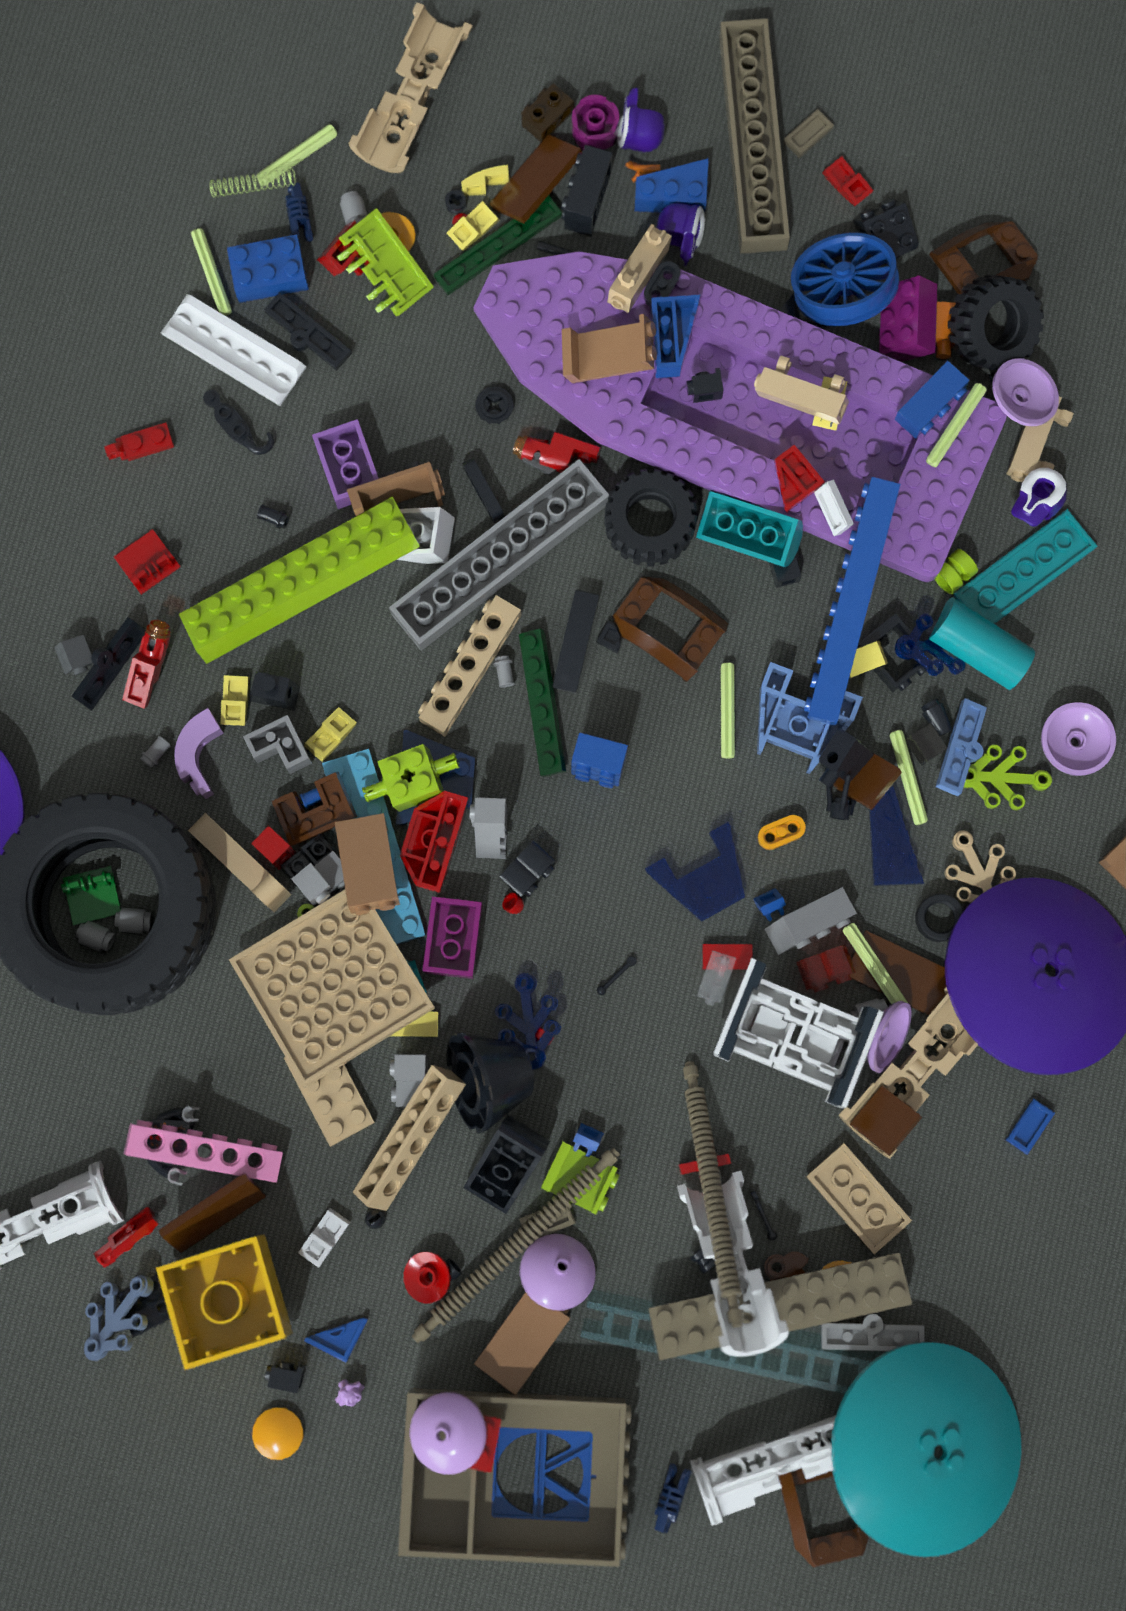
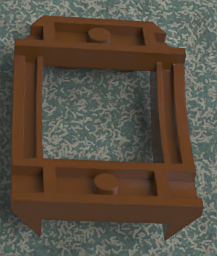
[929,222,1038,294]
[613,576,729,682]
[778,1468,869,1568]

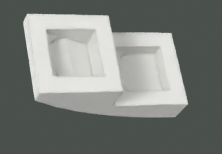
[298,1208,351,1268]

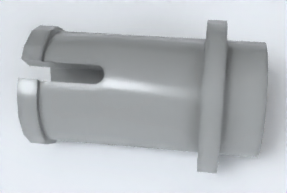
[493,656,515,688]
[140,736,171,768]

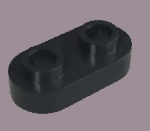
[644,261,680,307]

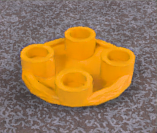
[252,1407,303,1460]

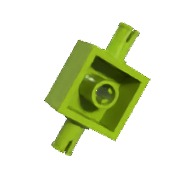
[362,744,460,812]

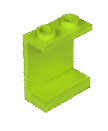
[541,1142,620,1214]

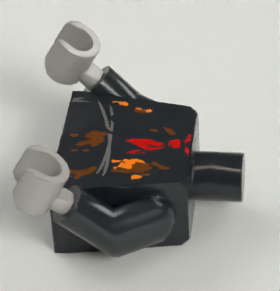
[147,1106,199,1185]

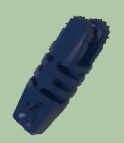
[285,182,313,241]
[655,1463,692,1533]

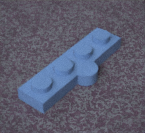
[936,698,987,796]

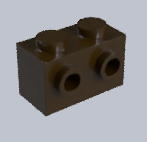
[521,83,574,142]

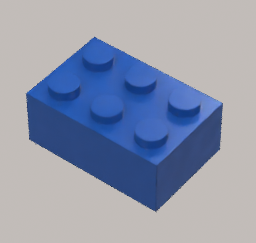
[227,235,309,303]
[571,733,628,788]

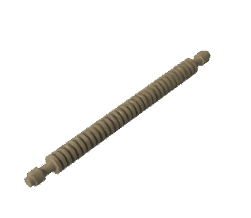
[683,1061,744,1328]
[412,1147,620,1343]

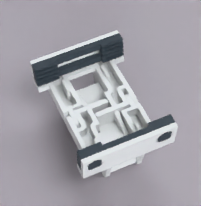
[714,959,883,1108]

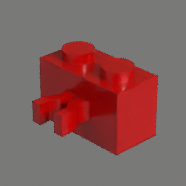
[317,221,369,276]

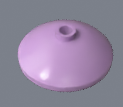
[992,359,1059,426]
[1041,702,1116,776]
[867,1001,911,1073]
[520,1234,595,1311]
[410,1392,487,1474]

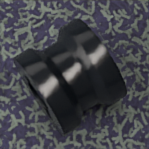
[690,1248,715,1274]

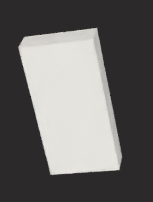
[814,480,854,536]

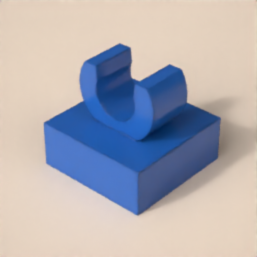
[753,888,786,921]
[573,1123,604,1157]

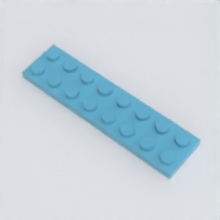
[322,749,426,945]

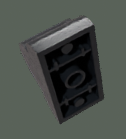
[463,1115,551,1214]

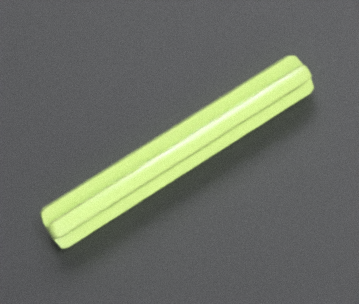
[256,124,337,186]
[191,228,232,316]
[926,383,987,467]
[721,663,735,759]
[890,730,928,825]
[843,923,908,1004]

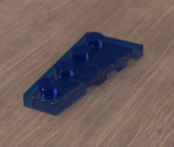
[869,787,924,886]

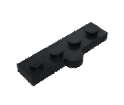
[264,292,352,371]
[71,617,146,711]

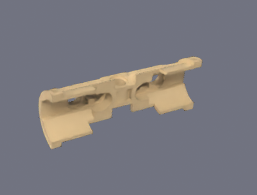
[349,3,472,173]
[839,987,978,1159]

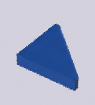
[304,1317,368,1363]

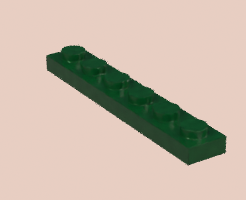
[434,195,562,296]
[519,629,566,777]

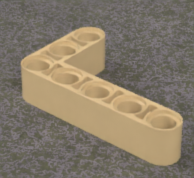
[188,813,292,912]

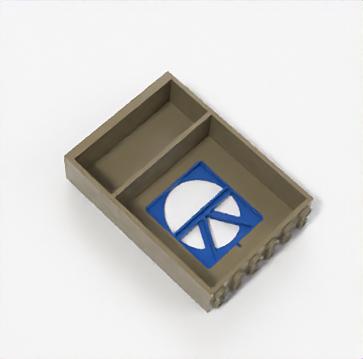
[398,1388,631,1567]

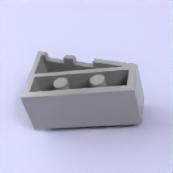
[470,798,508,859]
[765,887,857,955]

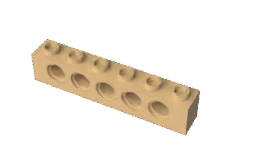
[418,595,521,737]
[353,1065,466,1211]

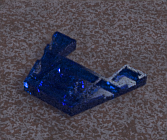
[644,822,745,922]

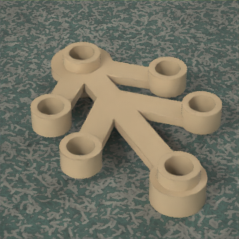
[944,830,1016,903]

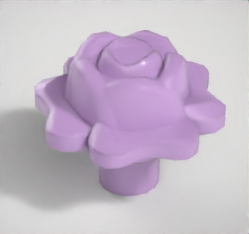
[335,1380,364,1407]

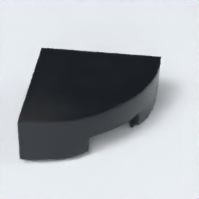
[596,620,621,654]

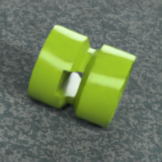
[934,549,978,595]

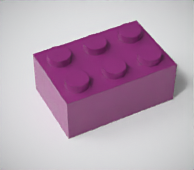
[879,275,937,362]
[423,897,483,979]

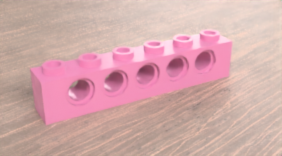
[124,1120,283,1183]

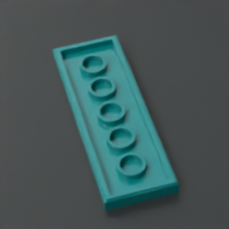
[953,509,1098,624]

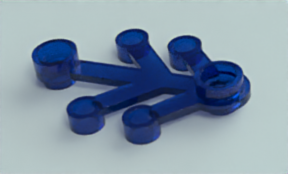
[895,614,965,676]
[495,973,561,1070]

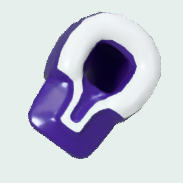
[617,88,665,153]
[656,203,705,266]
[1011,468,1067,526]

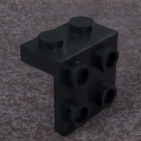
[853,198,919,258]

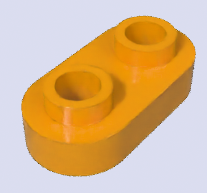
[757,815,806,850]

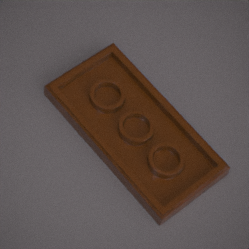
[489,135,583,223]
[844,930,947,1016]
[158,1173,266,1253]

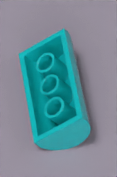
[696,491,803,567]
[929,597,1035,690]

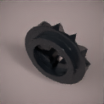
[475,387,513,425]

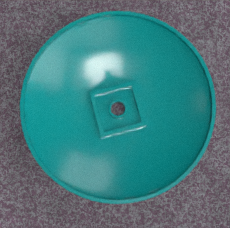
[831,1342,1022,1557]

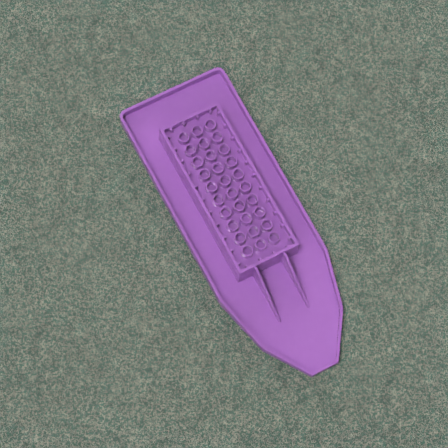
[473,252,1007,582]

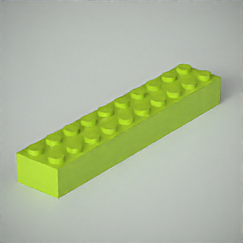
[179,497,420,664]

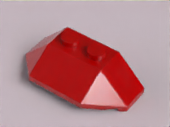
[400,791,468,893]

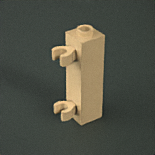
[607,224,672,313]
[754,355,849,425]
[1006,397,1074,482]

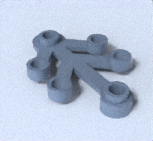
[84,1275,154,1361]

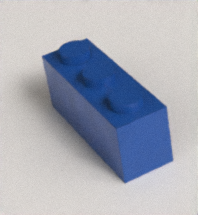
[894,361,969,439]

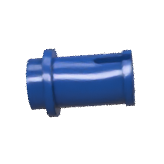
[300,788,322,809]

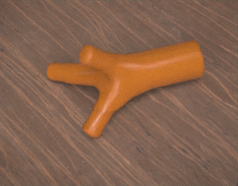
[625,161,660,182]

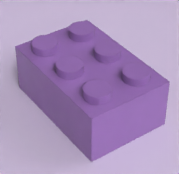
[312,419,379,509]

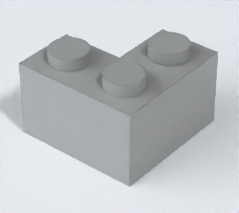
[243,715,312,774]
[292,851,345,907]
[390,1055,429,1107]

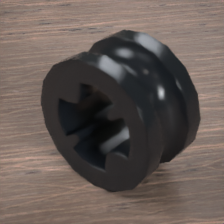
[445,190,467,214]

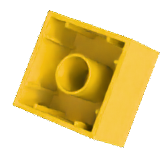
[156,1234,293,1370]

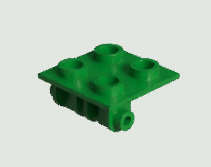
[61,866,121,926]

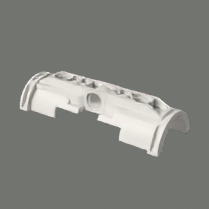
[0,1160,125,1269]
[677,1171,789,1356]
[690,1416,836,1526]

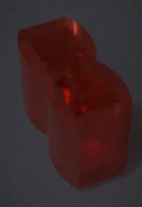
[796,945,856,993]

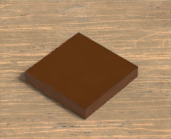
[834,752,902,810]
[850,1086,922,1157]

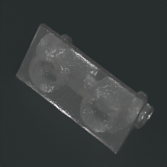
[697,951,736,1006]

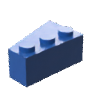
[634,158,708,214]
[651,295,700,378]

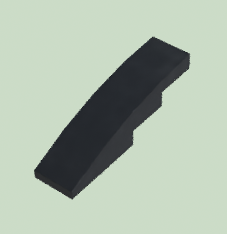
[553,589,599,693]

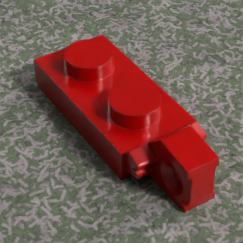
[104,423,174,461]
[94,1207,159,1268]

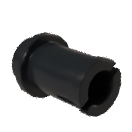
[257,504,290,529]

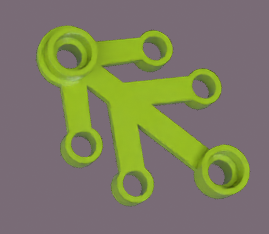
[964,745,1052,810]

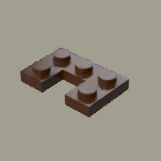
[272,772,357,846]

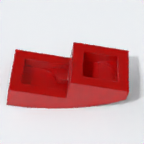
[822,156,873,206]

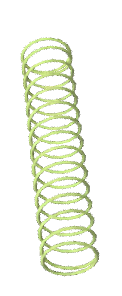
[210,168,296,198]

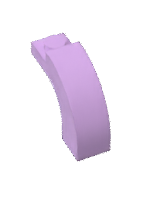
[175,708,224,799]

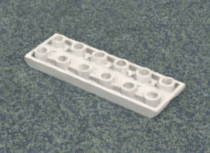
[161,294,306,406]

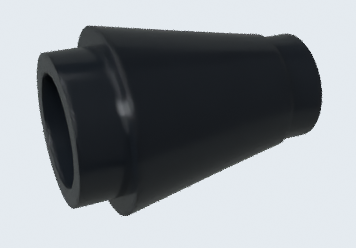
[921,698,953,737]

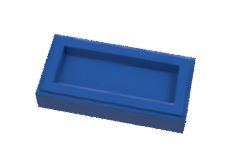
[1005,1099,1055,1155]

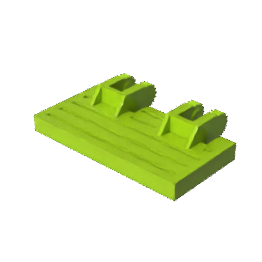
[337,208,434,316]

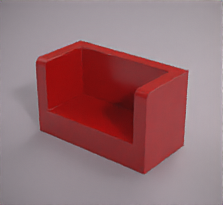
[251,826,296,870]

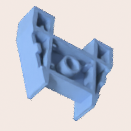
[757,662,863,774]

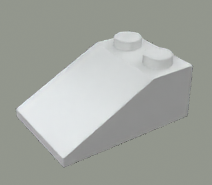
[397,507,454,564]

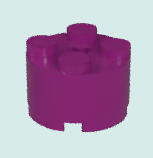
[572,95,619,150]

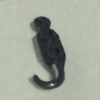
[203,390,274,455]

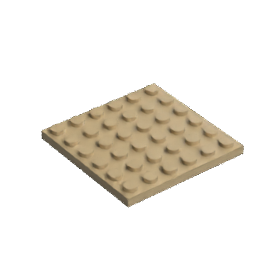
[229,890,435,1088]

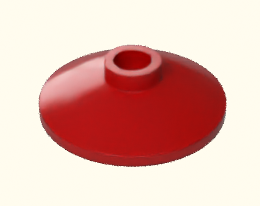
[403,1252,450,1304]

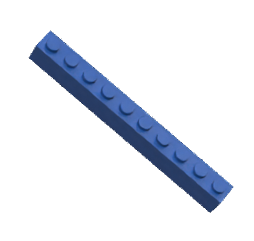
[804,477,901,725]

